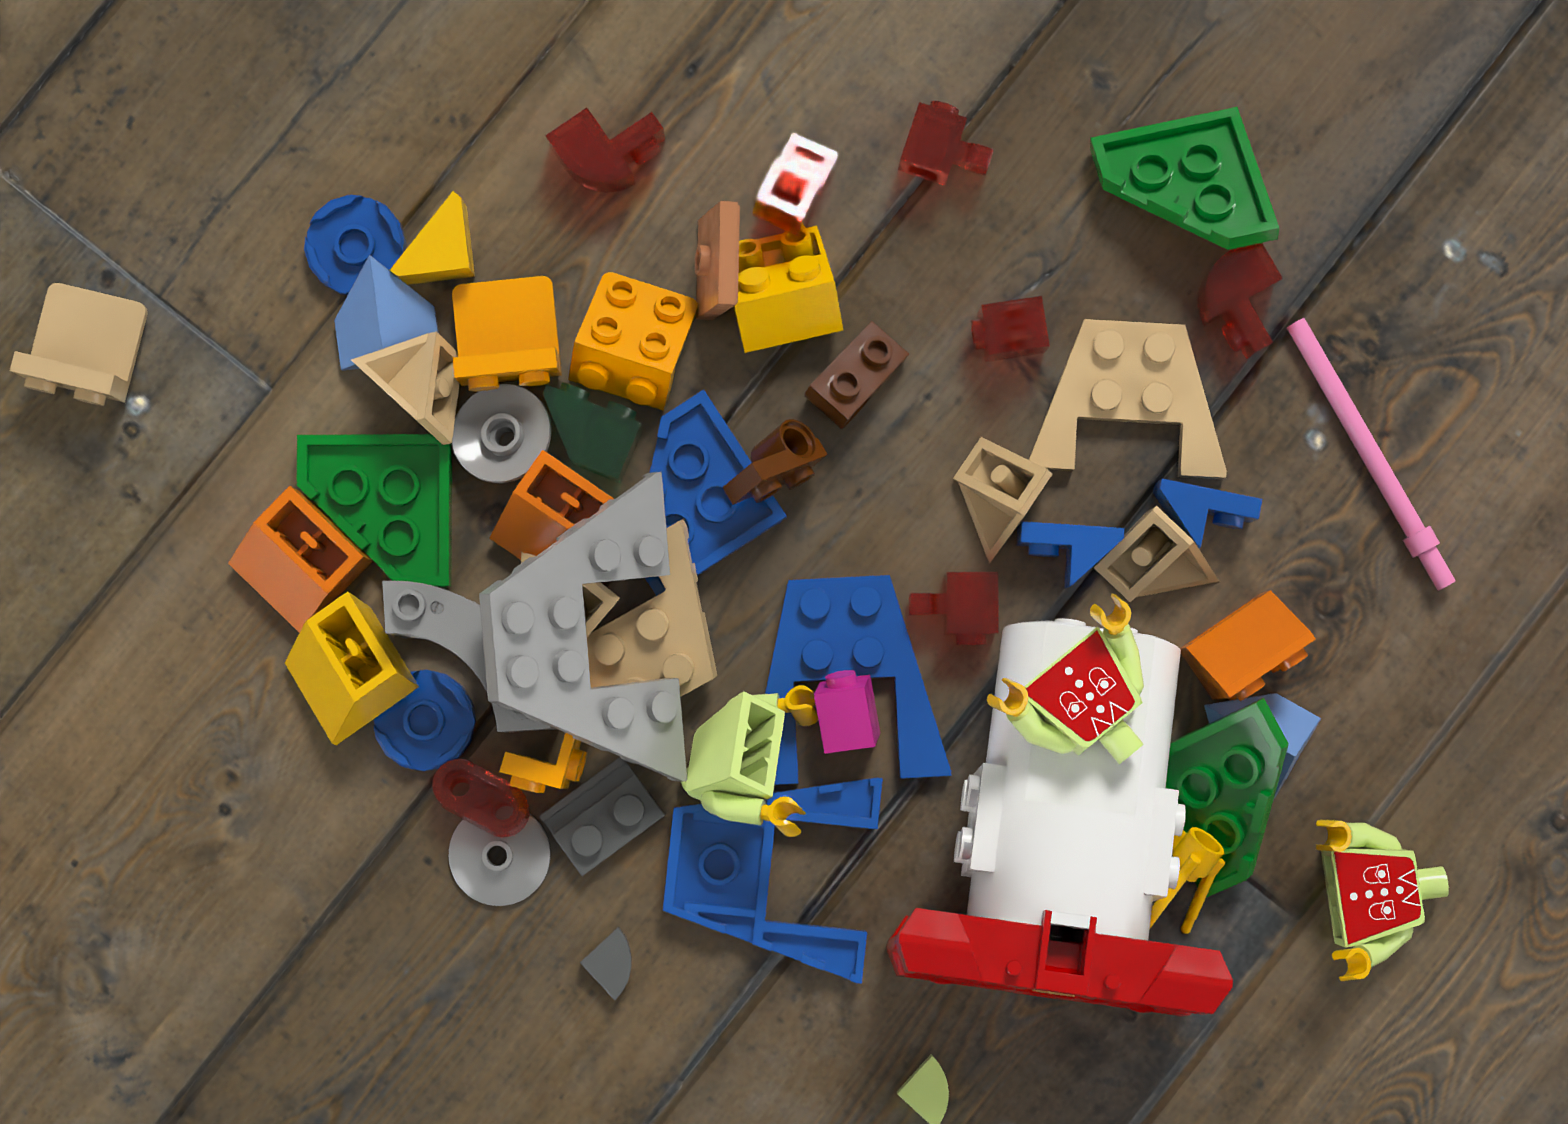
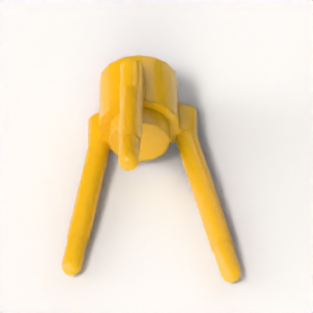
[1149,827,1225,934]

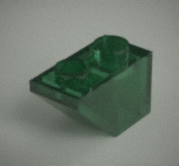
[543,382,644,484]

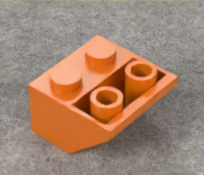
[490,450,614,560]
[228,486,373,633]
[1180,590,1316,701]

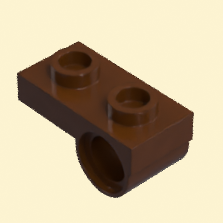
[804,321,909,429]
[722,419,828,505]

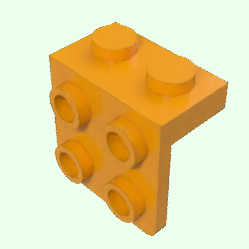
[568,272,698,411]
[452,276,562,391]
[499,733,587,793]

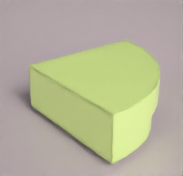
[897,1054,949,1124]

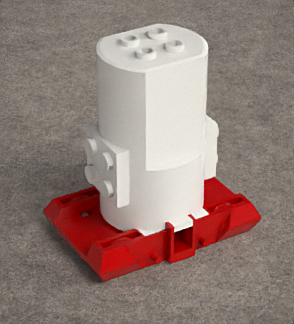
[886,618,1233,1016]

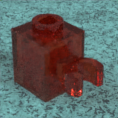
[898,101,994,185]
[971,296,1050,362]
[909,572,999,645]

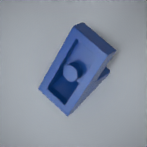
[1153,479,1263,549]
[1016,521,1125,589]

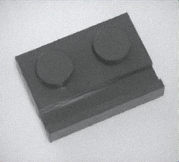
[539,757,665,876]

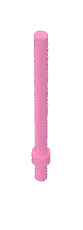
[1287,318,1456,591]

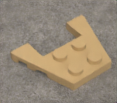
[1028,319,1227,480]
[587,519,717,697]

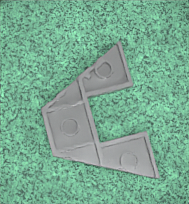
[479,472,687,782]

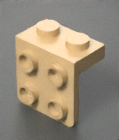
[10,283,148,406]

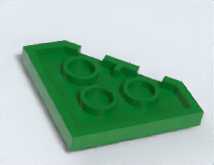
[1090,107,1279,250]
[297,434,452,587]
[1165,698,1289,898]

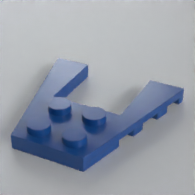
[765,575,951,785]
[663,777,883,984]

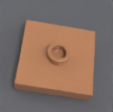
[695,201,740,320]

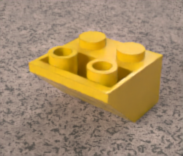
[733,225,843,353]
[285,591,419,745]

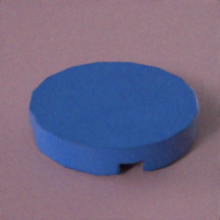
[304,195,407,295]
[374,670,476,771]

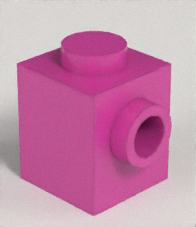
[814,670,881,754]

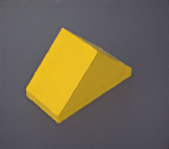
[390,191,475,285]

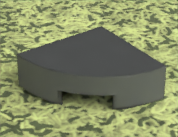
[580,926,632,1000]

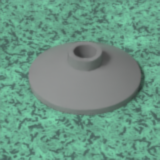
[452,384,552,483]
[448,804,551,906]

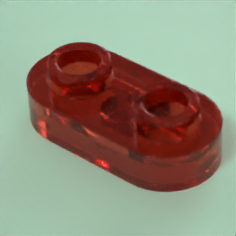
[432,759,530,837]

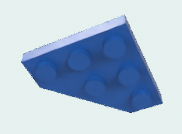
[645,390,787,596]

